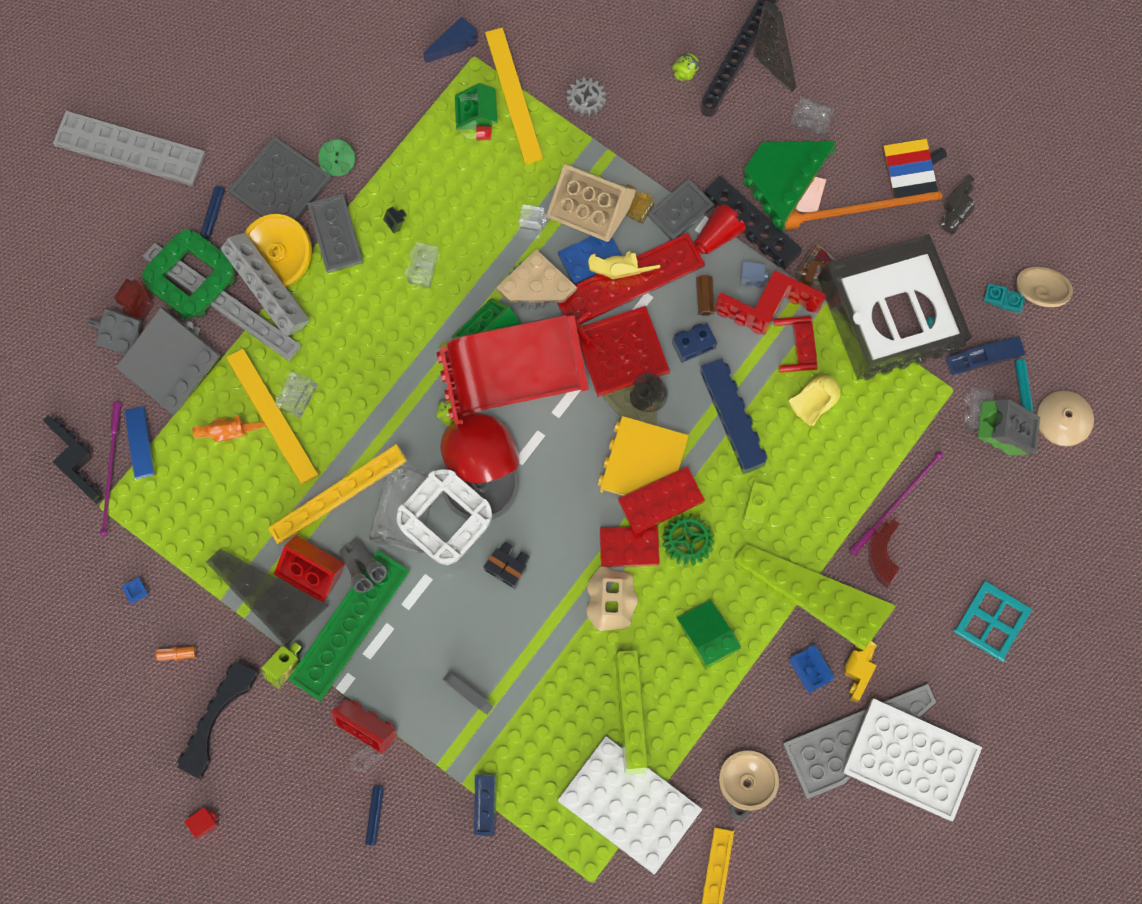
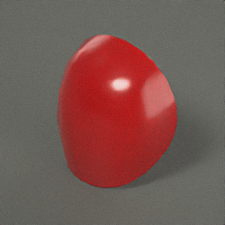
[440,414,519,483]

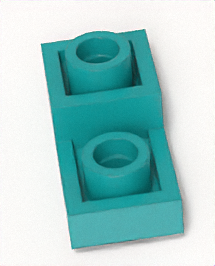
[984,283,1025,314]

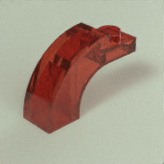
[868,519,900,587]

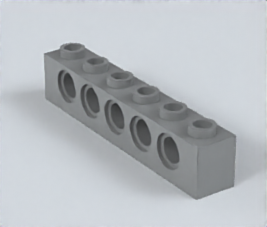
[221,233,309,337]

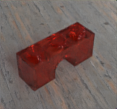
[114,278,153,324]

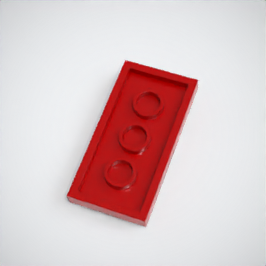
[618,466,705,535]

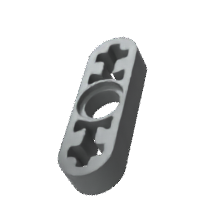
[442,672,493,715]

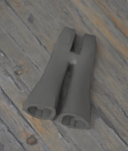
[339,539,387,593]

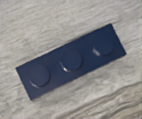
[474,774,496,836]

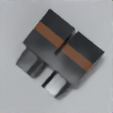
[483,542,530,589]

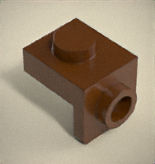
[801,260,829,287]

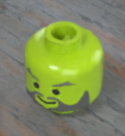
[672,53,699,81]
[436,397,454,426]

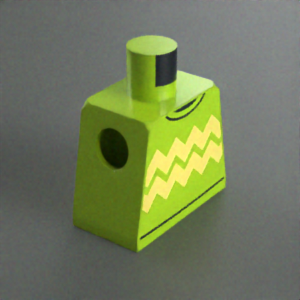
[261,642,303,689]

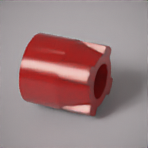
[476,125,492,140]

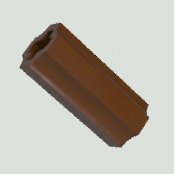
[696,275,715,316]

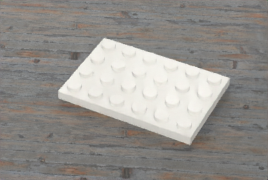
[842,699,982,822]
[558,737,702,875]

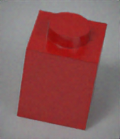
[184,807,218,839]

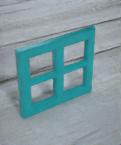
[953,581,1033,662]

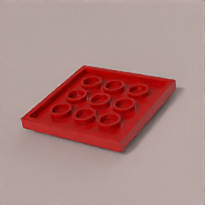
[578,306,670,397]

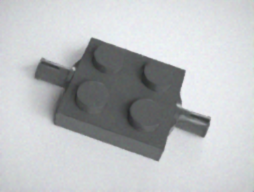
[88,308,142,355]

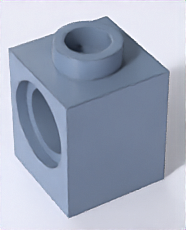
[740,262,768,288]

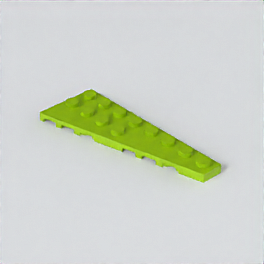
[734,544,896,651]

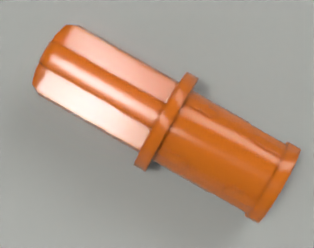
[155,646,196,661]

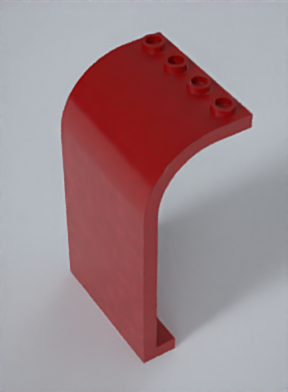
[436,313,589,425]

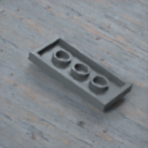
[307,193,363,273]

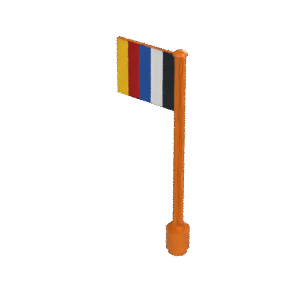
[778,139,942,230]

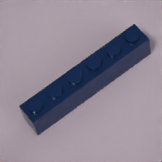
[700,359,767,474]

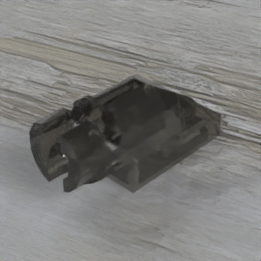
[939,175,975,235]

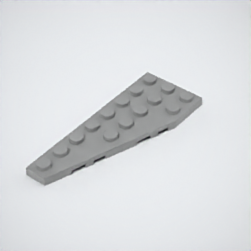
[783,684,936,800]

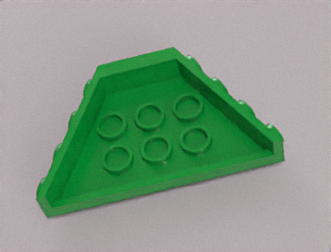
[743,140,836,233]

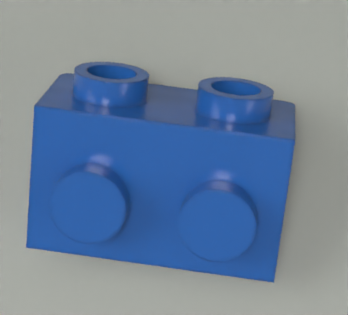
[789,644,835,694]

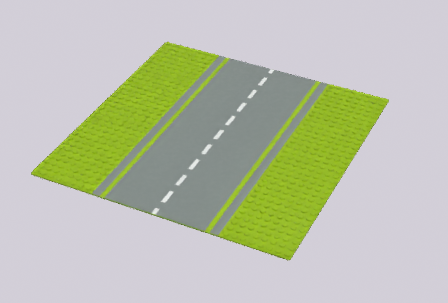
[99,57,953,882]

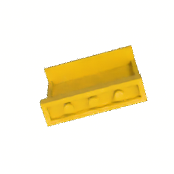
[598,416,689,496]

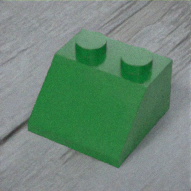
[455,83,497,130]

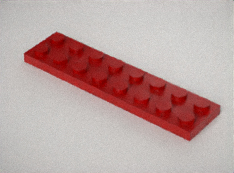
[557,233,705,325]

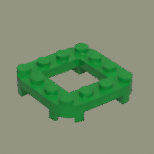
[142,229,235,319]

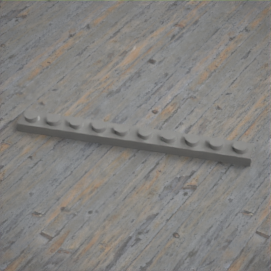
[143,243,301,361]

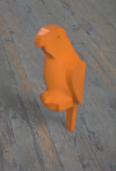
[192,416,265,442]

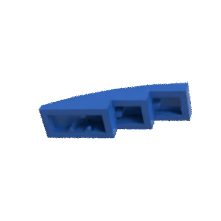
[125,406,155,479]

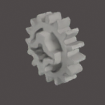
[567,77,606,117]

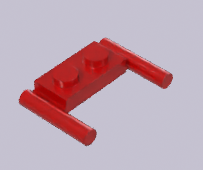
[773,316,818,373]

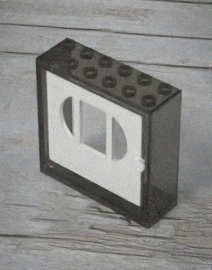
[817,234,972,381]

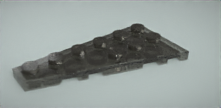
[753,1,797,92]
[206,549,329,647]

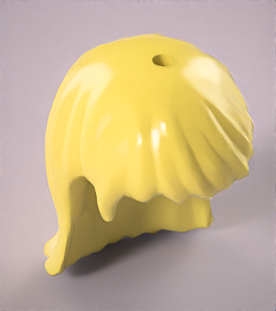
[788,375,840,426]

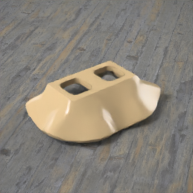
[586,566,638,631]

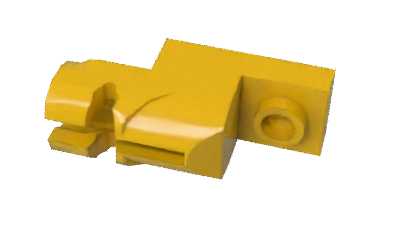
[844,641,877,703]

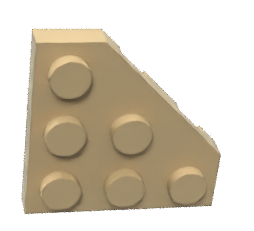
[496,249,577,303]

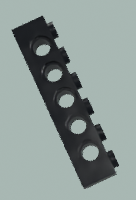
[704,176,802,270]

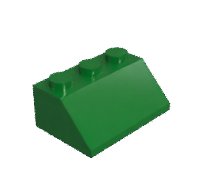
[451,298,521,339]

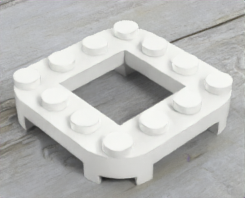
[397,470,492,565]

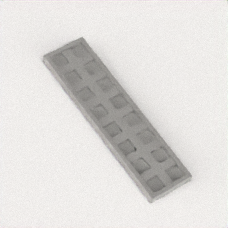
[53,111,206,186]

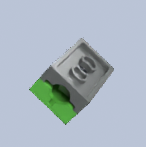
[978,399,1040,456]

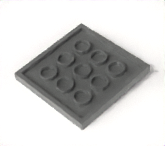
[228,136,332,221]
[116,308,221,415]

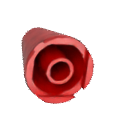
[695,204,746,255]

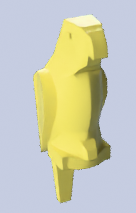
[588,251,660,279]

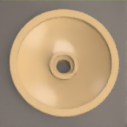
[1016,267,1073,307]
[1036,391,1094,446]
[719,751,779,811]

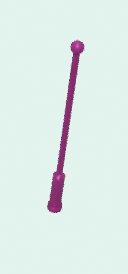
[100,402,122,537]
[848,452,943,556]

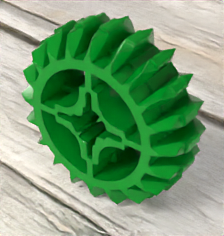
[662,514,715,566]

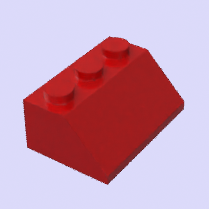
[273,535,345,603]
[331,699,397,755]

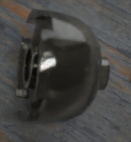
[630,373,668,413]

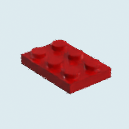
[600,526,660,567]

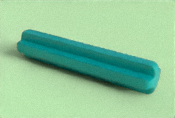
[1015,359,1033,412]

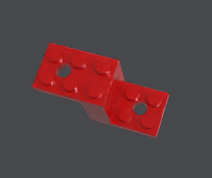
[715,270,826,335]

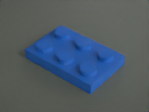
[558,236,622,285]

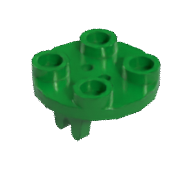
[319,139,356,176]

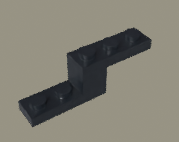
[43,415,102,504]

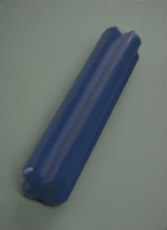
[200,186,225,239]
[365,786,384,846]

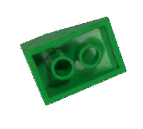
[676,600,741,670]

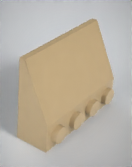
[546,164,636,242]

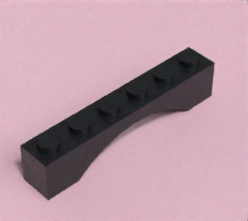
[177,661,259,780]

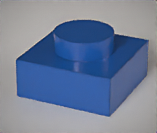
[121,577,149,604]

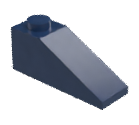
[423,16,478,63]

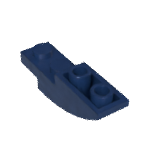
[946,337,1026,376]

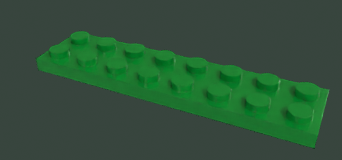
[288,550,410,702]

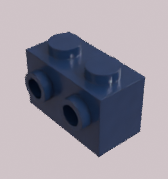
[672,323,717,363]

